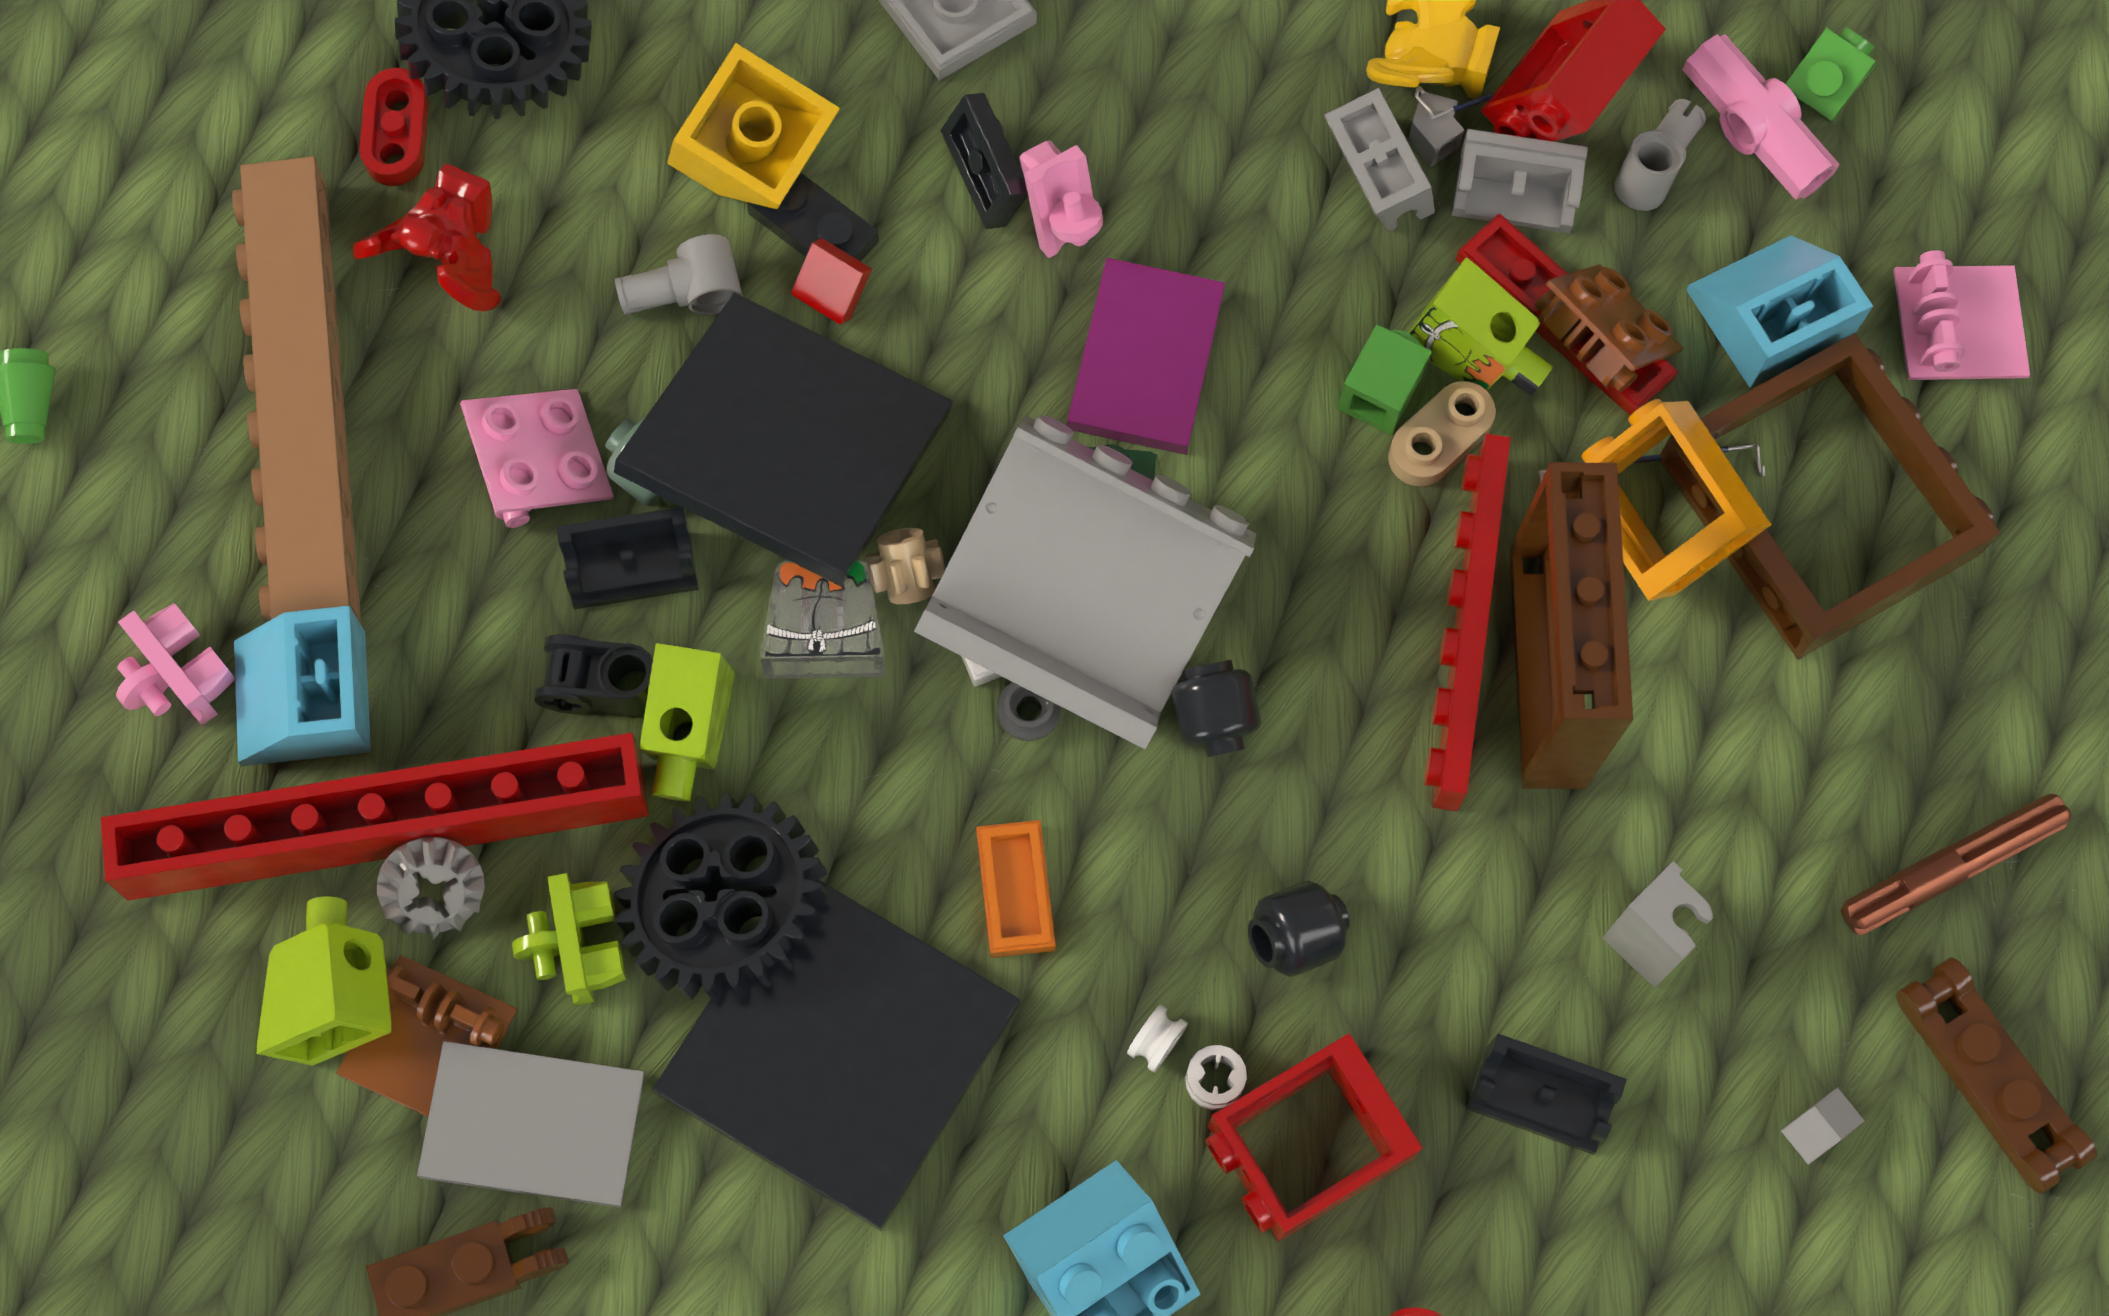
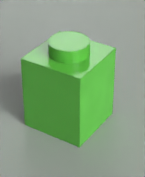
[1337,324,1432,436]

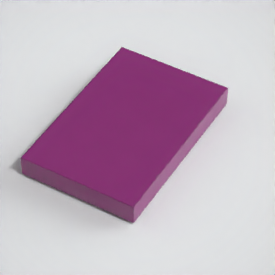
[1067,258,1225,455]

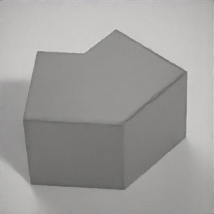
[1408,92,1465,167]
[1781,1087,1864,1165]

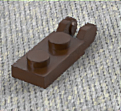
[366,1207,569,1316]

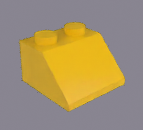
[667,43,840,209]

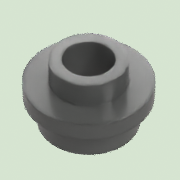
[997,682,1061,741]

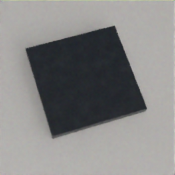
[614,292,953,587]
[652,880,1020,1231]

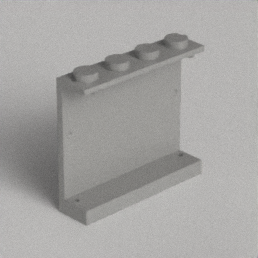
[914,414,1256,749]

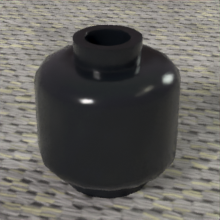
[1171,660,1261,757]
[1248,881,1350,977]

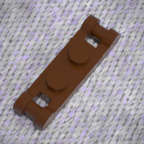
[1896,957,2097,1194]

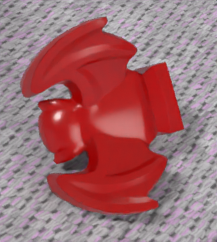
[352,163,501,312]

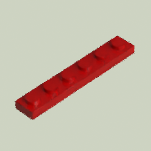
[1424,433,1511,812]

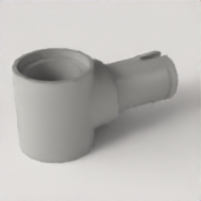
[1614,99,1706,211]
[615,234,742,316]

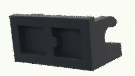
[557,507,699,610]
[1467,1033,1627,1155]

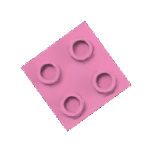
[1893,250,2030,380]
[460,389,614,528]

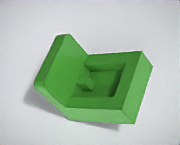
[1786,27,1878,123]

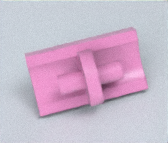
[1020,141,1103,258]
[116,603,235,726]

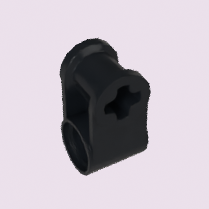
[534,634,653,718]

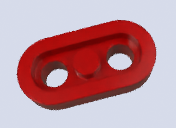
[359,68,429,186]

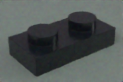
[940,93,1028,229]
[747,173,879,261]

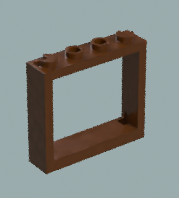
[1660,333,2001,660]
[1510,462,1633,789]

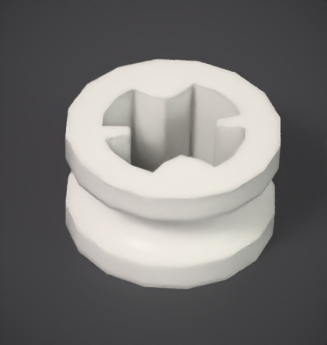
[1127,1004,1188,1072]
[1185,1045,1247,1110]

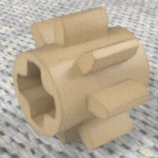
[865,528,946,604]

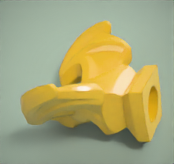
[1366,0,1500,99]

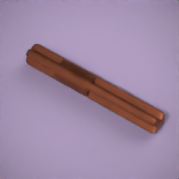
[1840,794,2072,935]

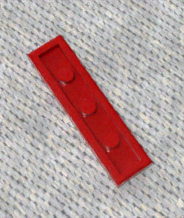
[1455,213,1679,416]

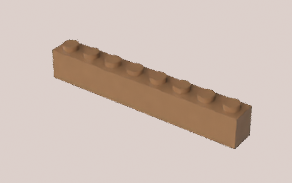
[232,156,361,624]

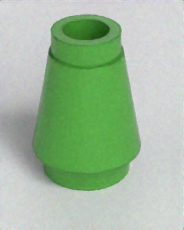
[0,348,56,444]

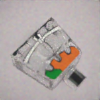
[760,560,886,679]

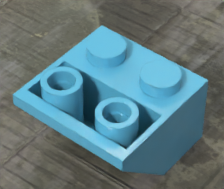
[1686,235,1873,388]
[234,606,371,766]
[1003,1160,1201,1316]

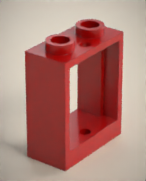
[1480,0,1666,142]
[1206,1033,1423,1242]

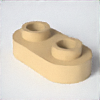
[1388,381,1496,487]

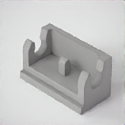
[1324,88,1435,231]
[1451,129,1588,234]
[1602,861,1713,988]

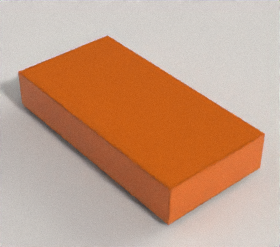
[976,820,1056,958]

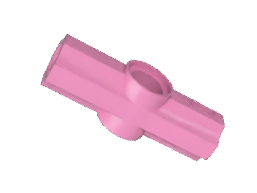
[1682,34,1840,200]

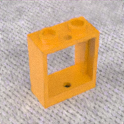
[1581,399,1771,601]

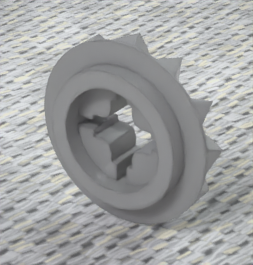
[377,837,485,940]

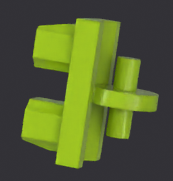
[512,873,626,1006]

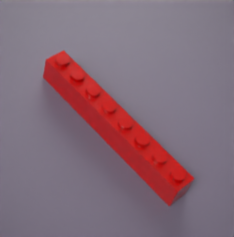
[100,733,650,901]

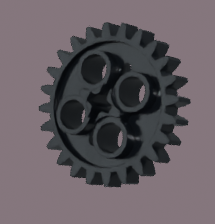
[395,0,592,119]
[614,792,829,1002]

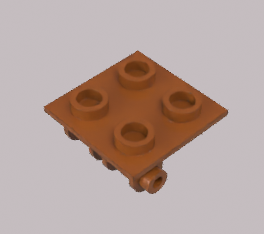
[1535,264,1683,393]
[336,955,518,1117]

